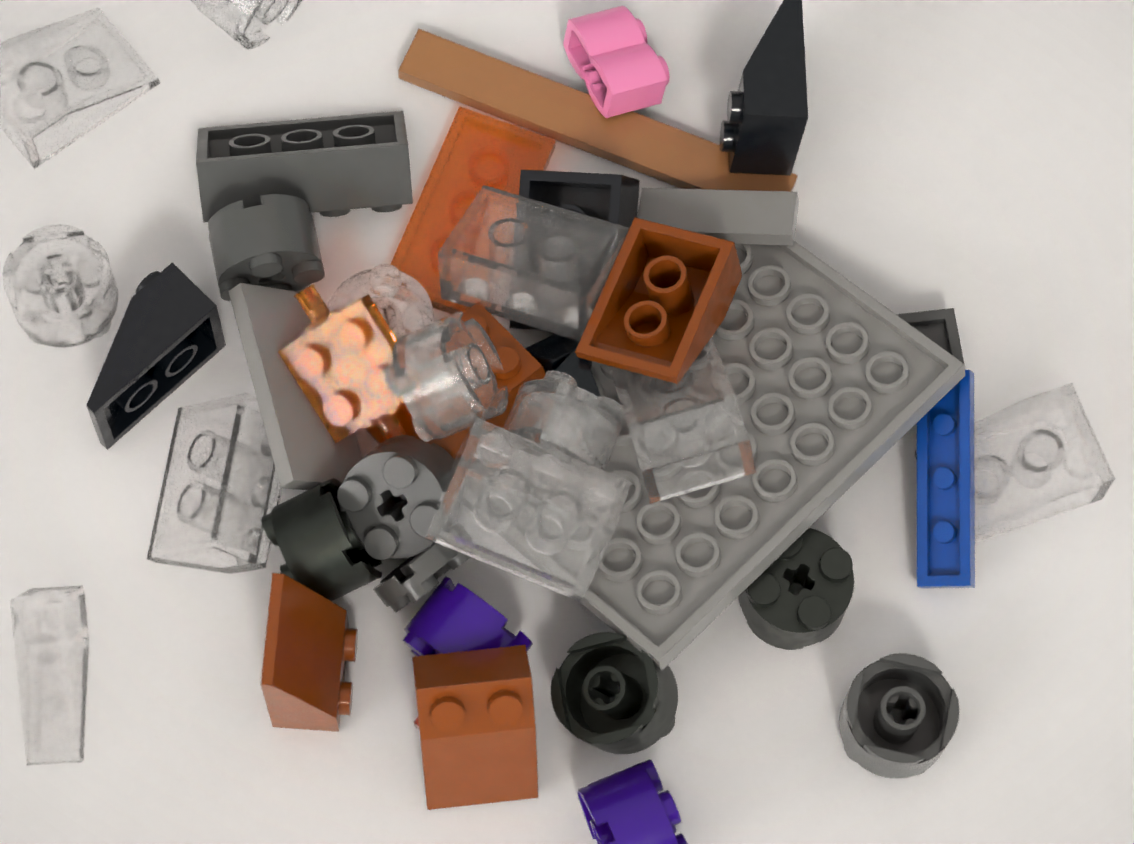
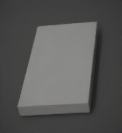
[228,283,362,490]

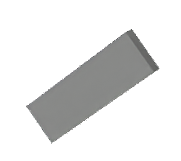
[637,188,799,246]

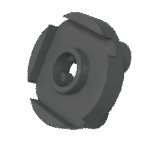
[373,521,479,613]

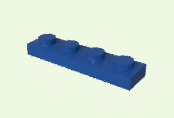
[917,370,975,588]

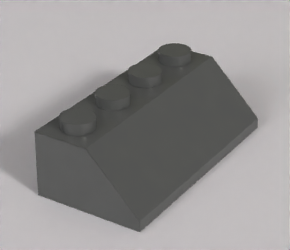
[196,111,413,222]

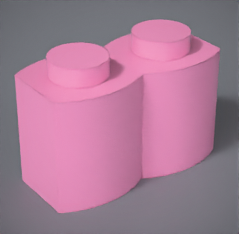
[563,6,669,118]

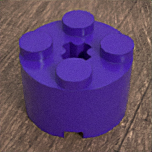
[402,576,533,656]
[577,759,688,844]

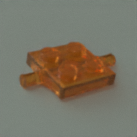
[278,284,427,443]

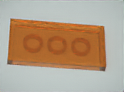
[382,106,556,317]

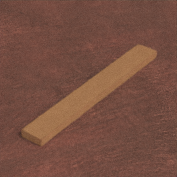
[398,29,798,192]

